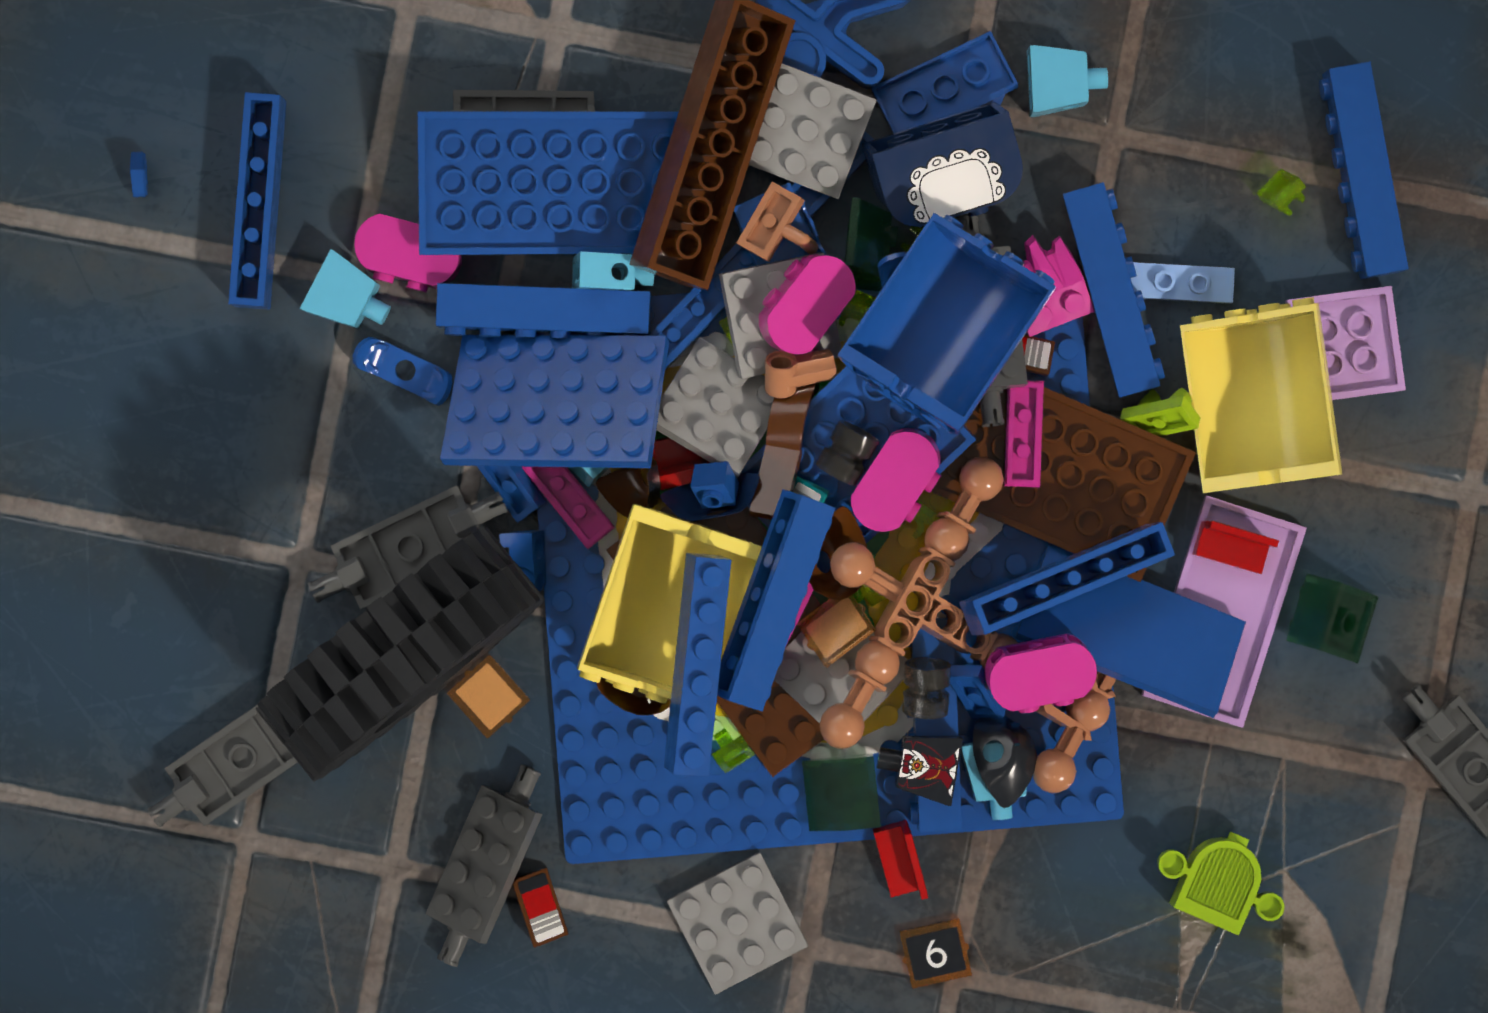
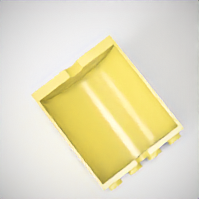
[1180,297,1343,493]
[577,504,762,704]

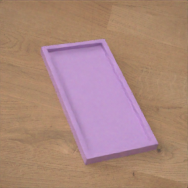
[1141,495,1307,728]

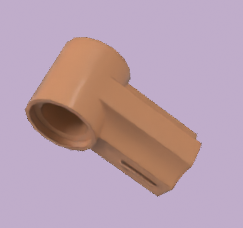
[765,349,836,398]

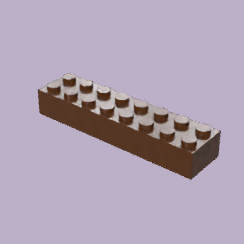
[629,0,796,290]

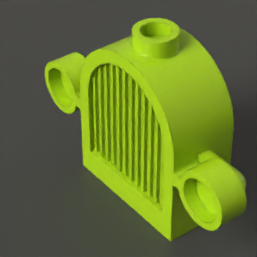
[1157,831,1285,936]

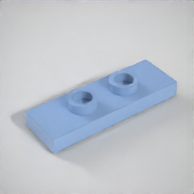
[1131,262,1235,304]

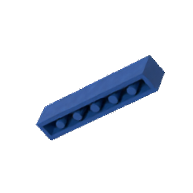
[1319,61,1409,280]
[228,92,287,310]
[1063,182,1165,398]
[436,283,651,339]
[717,489,835,712]
[959,522,1175,635]
[664,553,731,777]
[905,617,962,833]

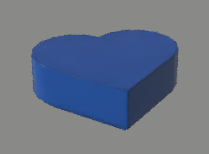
[130,151,148,197]

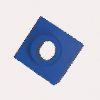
[690,461,739,509]

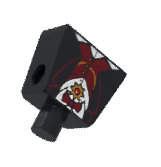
[877,736,963,806]

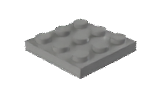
[749,63,877,200]
[719,252,841,379]
[656,337,774,478]
[774,599,915,723]
[667,851,808,995]

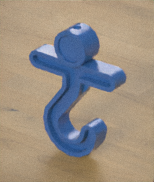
[755,0,911,89]

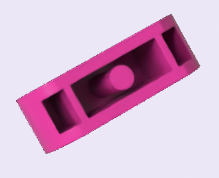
[354,214,462,293]
[759,254,856,354]
[851,428,941,532]
[985,633,1097,713]

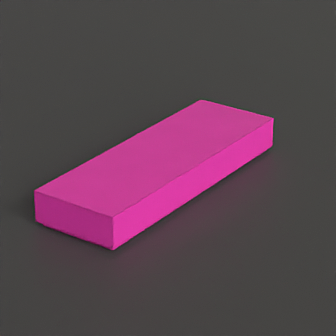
[1004,380,1044,487]
[522,466,616,549]

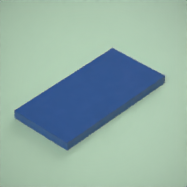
[1015,543,1246,718]

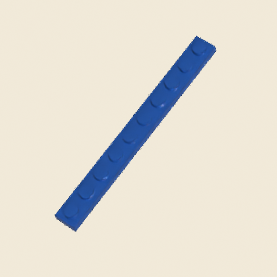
[648,131,874,370]

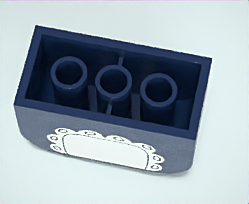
[862,102,1023,227]

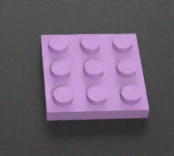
[1285,286,1406,400]

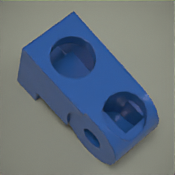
[499,530,546,592]

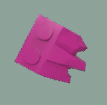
[1023,235,1095,337]

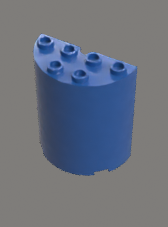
[837,213,1056,435]

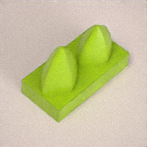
[1120,387,1201,436]

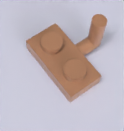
[736,182,818,262]

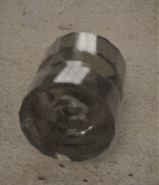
[815,419,880,486]
[902,657,951,719]

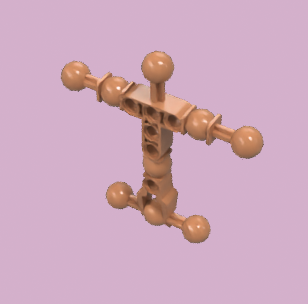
[819,456,1116,793]

